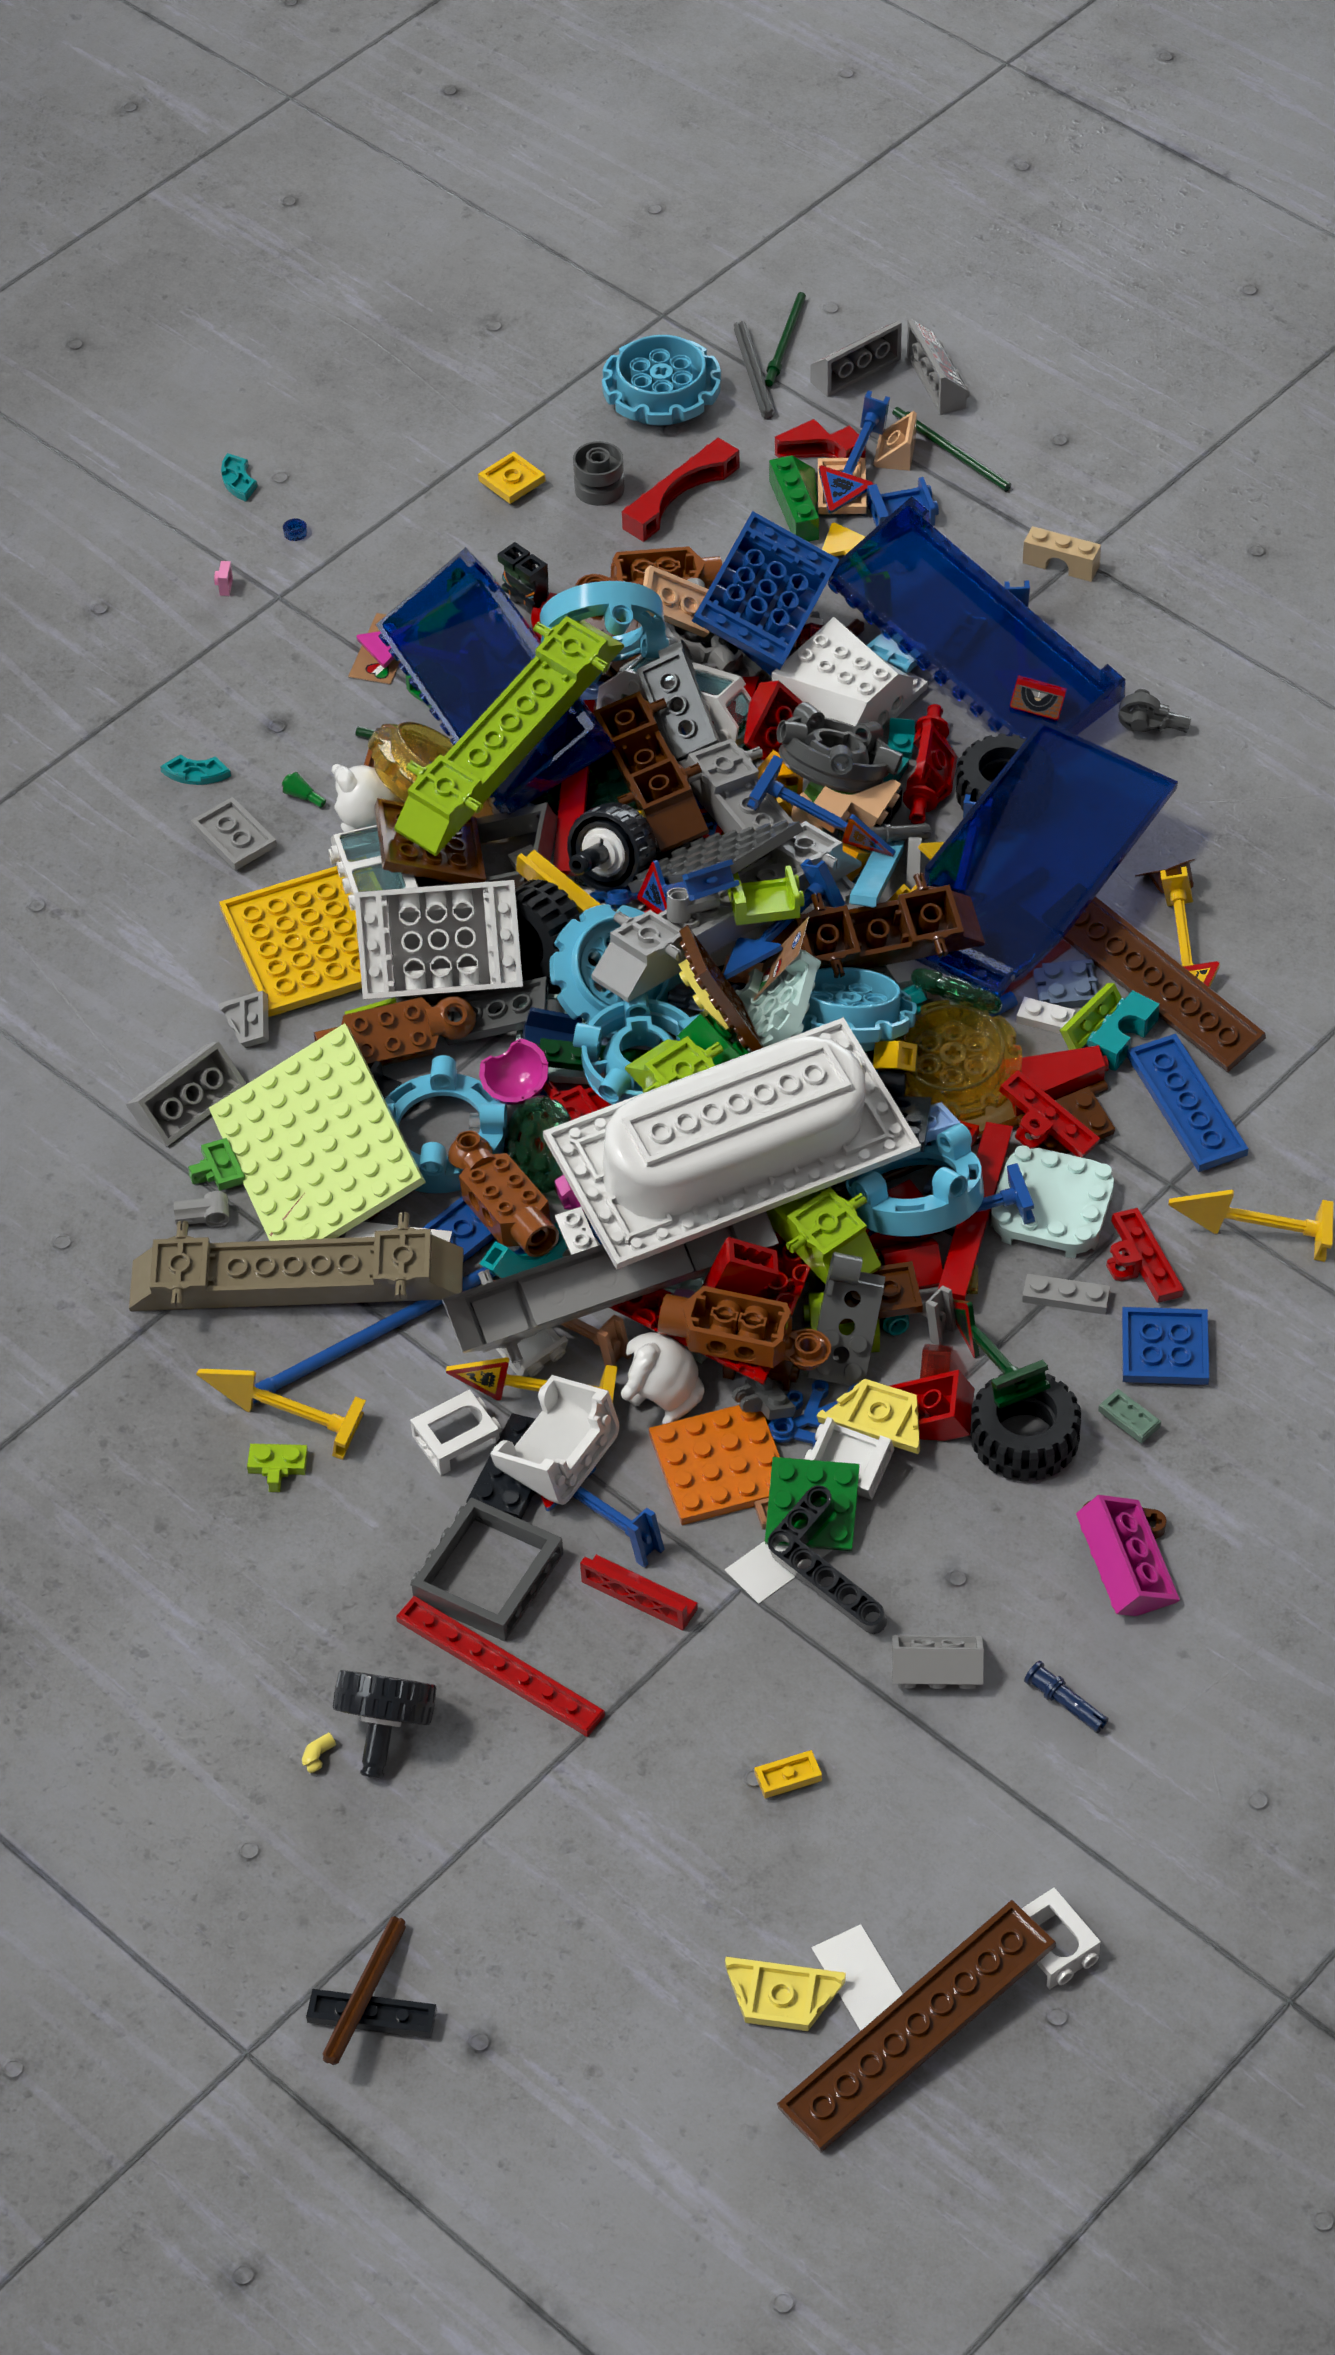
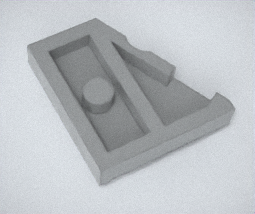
[219,990,269,1048]

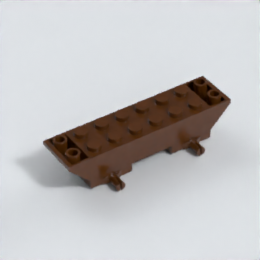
[584,691,709,853]
[771,872,985,978]

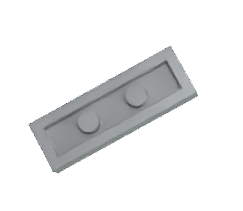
[1022,1274,1110,1315]

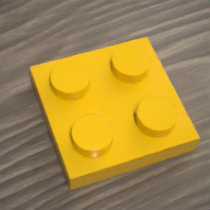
[478,451,546,504]

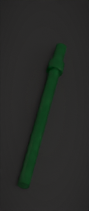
[765,292,806,387]

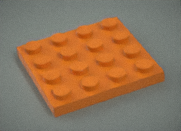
[649,1405,780,1525]

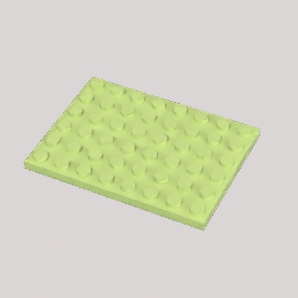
[209,1023,426,1241]

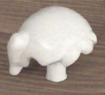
[331,764,409,842]
[621,1332,704,1424]

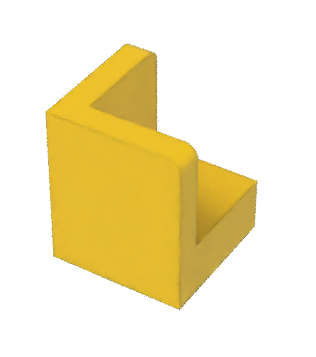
[873,1041,917,1072]

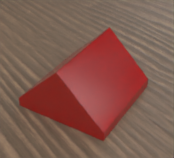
[878,1238,943,1289]

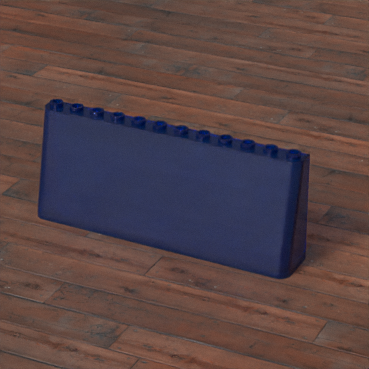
[827,496,1126,756]
[375,547,616,815]

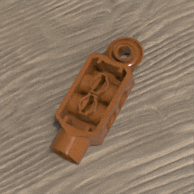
[575,546,722,589]
[314,997,476,1069]
[448,1131,559,1257]
[658,1286,831,1371]

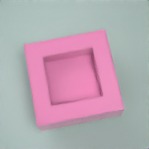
[214,561,233,596]

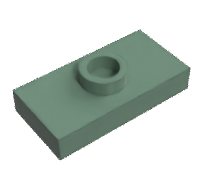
[1098,1389,1161,1444]

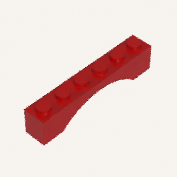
[622,437,740,542]

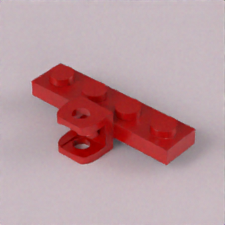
[999,1070,1100,1158]
[1106,1208,1184,1303]

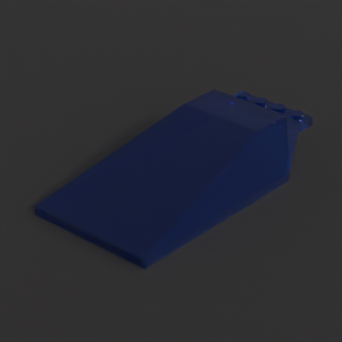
[914,720,1178,1000]

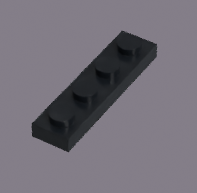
[306,1989,437,2038]

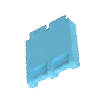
[866,633,927,673]

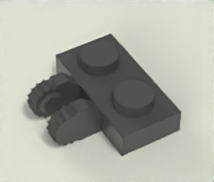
[732,1377,795,1420]

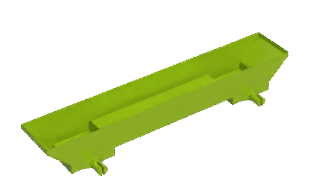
[394,616,624,856]
[625,1036,881,1284]

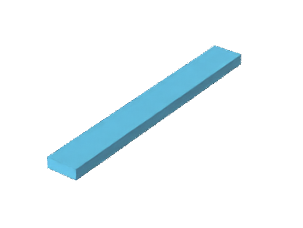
[849,840,905,907]

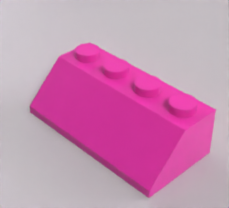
[1076,1495,1180,1616]

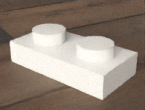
[1016,997,1075,1034]

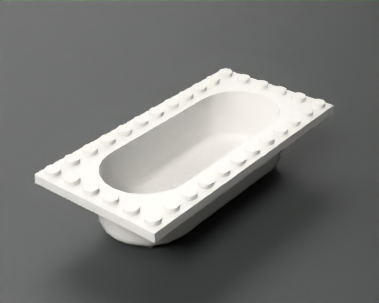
[543,1017,921,1270]

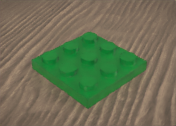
[765,1457,860,1552]

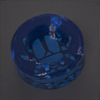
[283,518,307,541]

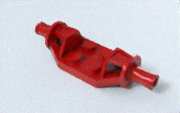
[903,704,957,824]

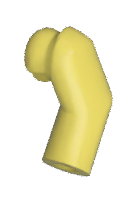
[302,1732,336,1773]

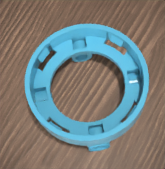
[540,581,669,685]
[385,1055,508,1193]
[846,1123,984,1236]

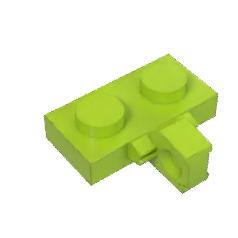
[247,1443,308,1492]

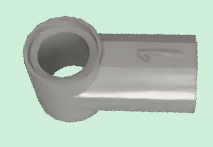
[667,887,720,923]
[174,1191,229,1228]

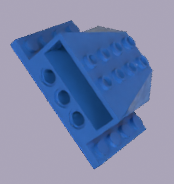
[692,511,840,677]

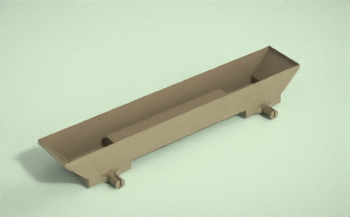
[129,1212,464,1311]

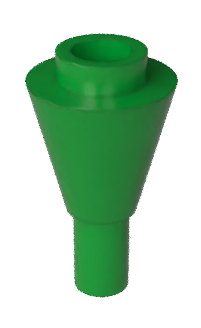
[282,772,326,808]

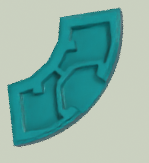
[221,453,258,502]
[160,754,231,785]

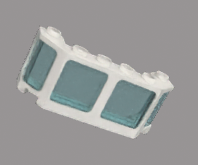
[596,655,752,747]
[328,825,418,939]

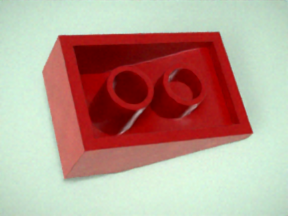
[744,680,803,761]
[890,1370,975,1441]

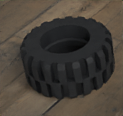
[956,734,1054,830]
[515,879,582,984]
[970,1374,1081,1481]

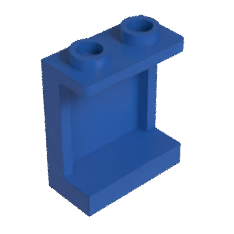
[867,477,939,536]

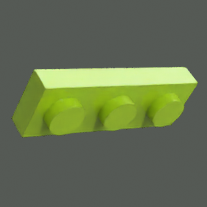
[1059,983,1122,1050]

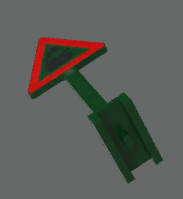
[953,1299,1051,1408]

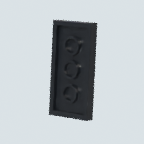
[466,1413,535,1519]

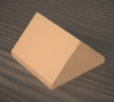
[873,411,917,471]

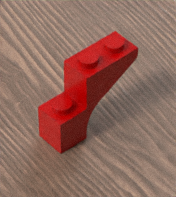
[775,419,866,459]

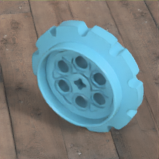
[602,335,721,426]
[550,904,683,1038]
[801,967,917,1051]

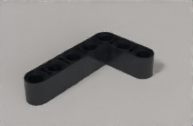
[767,1485,887,1634]

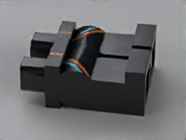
[497,542,550,614]

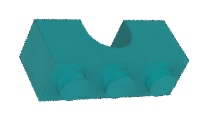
[1087,990,1160,1071]

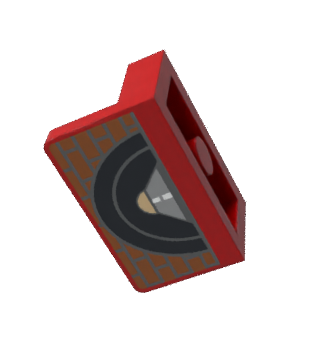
[1010,675,1067,720]

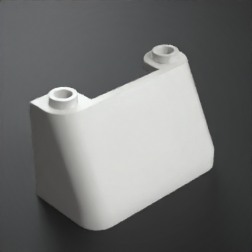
[490,1375,619,1505]

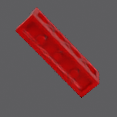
[580,1554,698,1631]

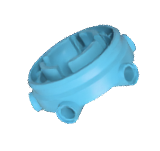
[573,992,698,1105]

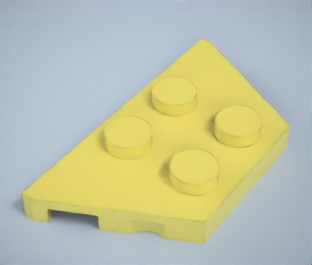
[817,1379,920,1454]
[725,1957,846,2031]

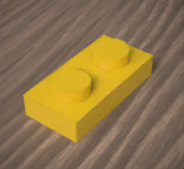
[754,1750,822,1799]

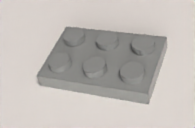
[191,797,277,871]

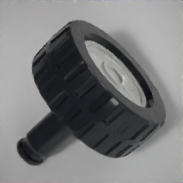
[567,802,656,893]
[333,1670,437,1778]

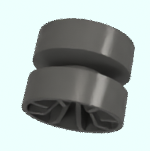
[573,441,625,506]

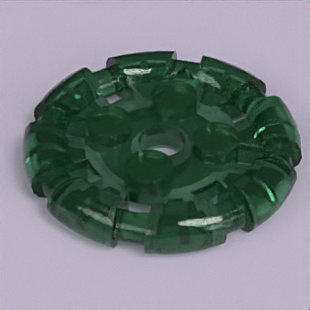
[910,968,1003,1014]
[504,1096,571,1194]

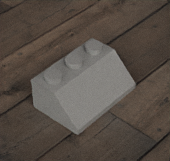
[892,1635,984,1689]

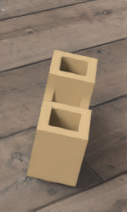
[1023,526,1101,582]

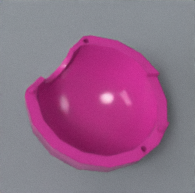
[479,1039,548,1105]

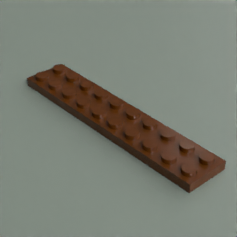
[1042,883,1266,1072]
[777,1900,1056,2153]

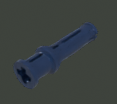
[1024,1660,1109,1733]

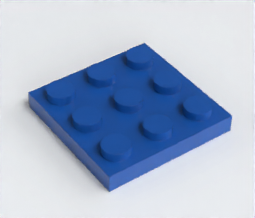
[1122,1307,1209,1385]

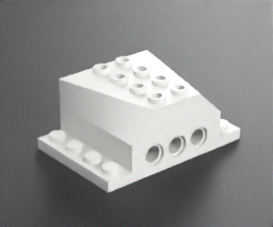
[772,617,928,737]
[354,880,523,999]

